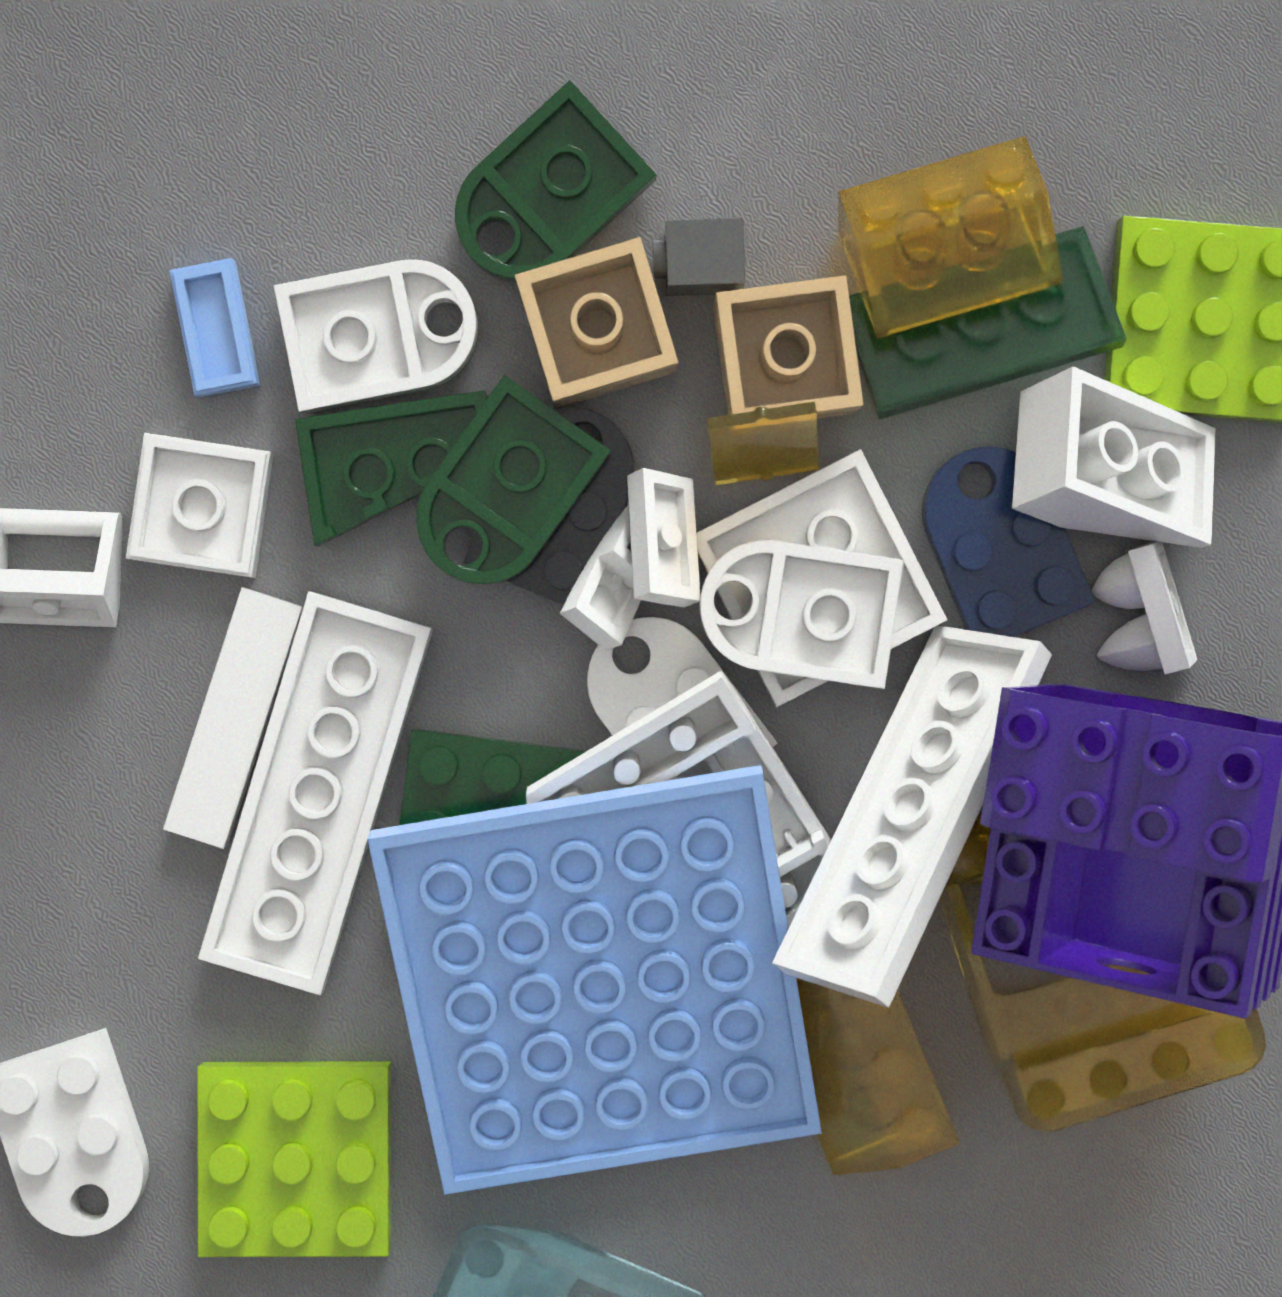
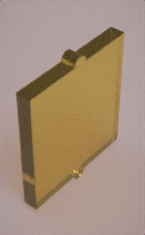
[707,401,819,485]

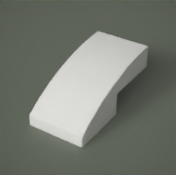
[560,505,641,651]

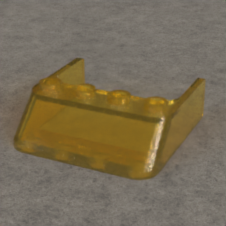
[939,881,1266,1132]

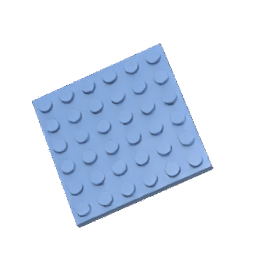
[367,765,822,1195]

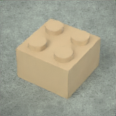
[515,237,679,408]
[713,275,864,430]

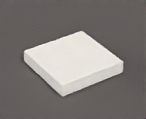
[126,433,274,578]

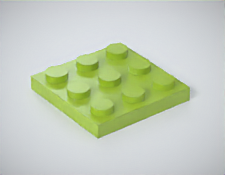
[1104,216,1282,423]
[197,1061,391,1257]

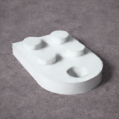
[274,260,478,414]
[699,540,904,689]
[587,617,777,747]
[0,1028,149,1236]

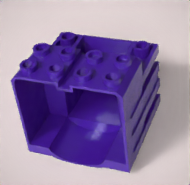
[971,684,1282,1019]

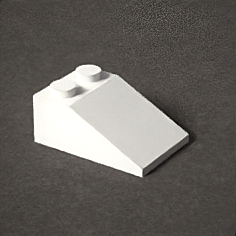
[1012,366,1216,548]

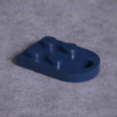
[922,446,1096,637]

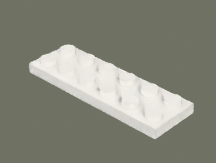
[198,591,433,995]
[772,625,1052,1008]

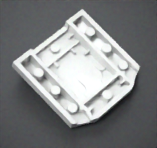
[526,671,831,929]

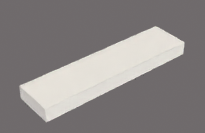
[163,587,303,849]

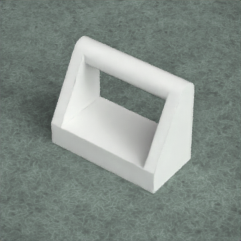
[0,508,123,627]

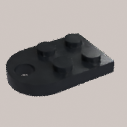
[463,406,634,605]

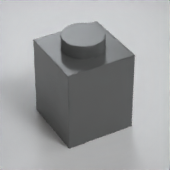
[653,218,746,296]

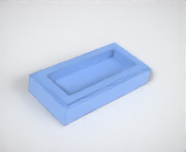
[169,258,261,398]

